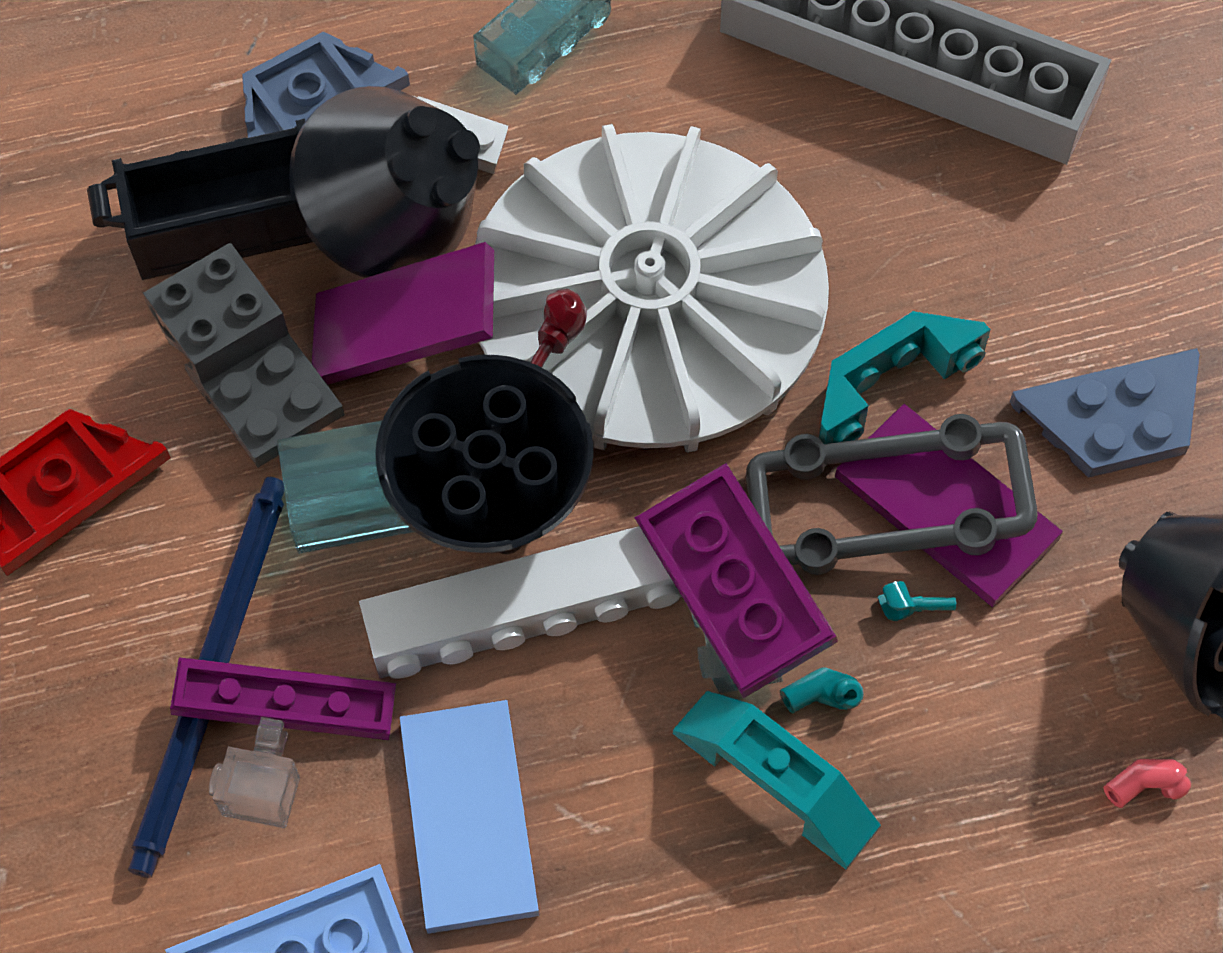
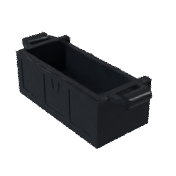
[87,118,313,280]

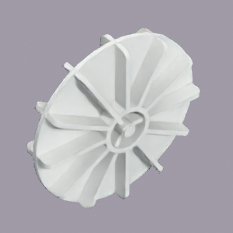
[475,124,829,452]

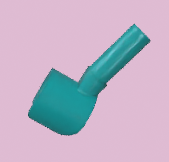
[878,581,957,621]

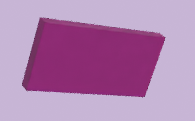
[312,242,494,385]
[835,404,1063,608]
[634,463,838,698]

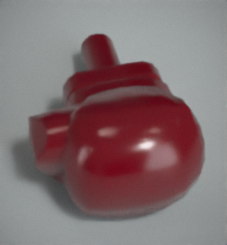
[530,289,587,367]

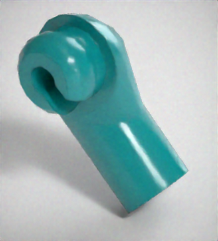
[779,667,864,713]

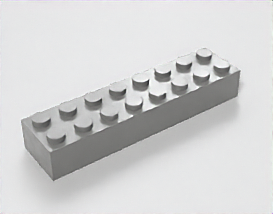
[720,0,1111,165]

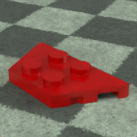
[0,409,171,576]

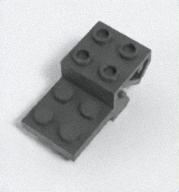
[143,243,345,468]

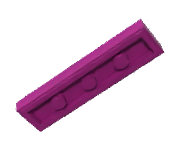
[170,657,396,740]

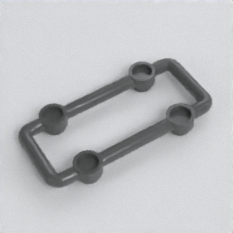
[745,414,1038,575]

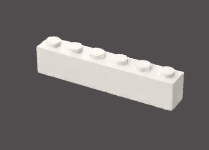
[359,526,682,679]

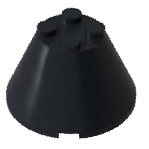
[289,86,480,278]
[375,355,593,555]
[1119,511,1223,718]

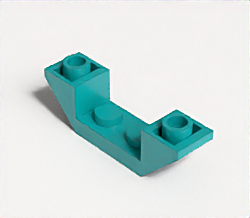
[819,311,991,444]
[673,691,881,870]

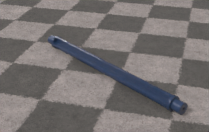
[128,477,287,878]

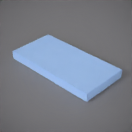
[400,700,539,934]
[165,864,413,953]

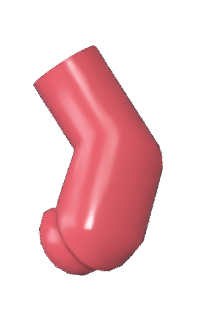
[1103,759,1191,808]

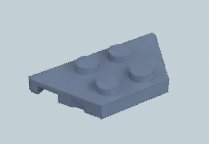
[242,32,410,138]
[1010,348,1200,478]

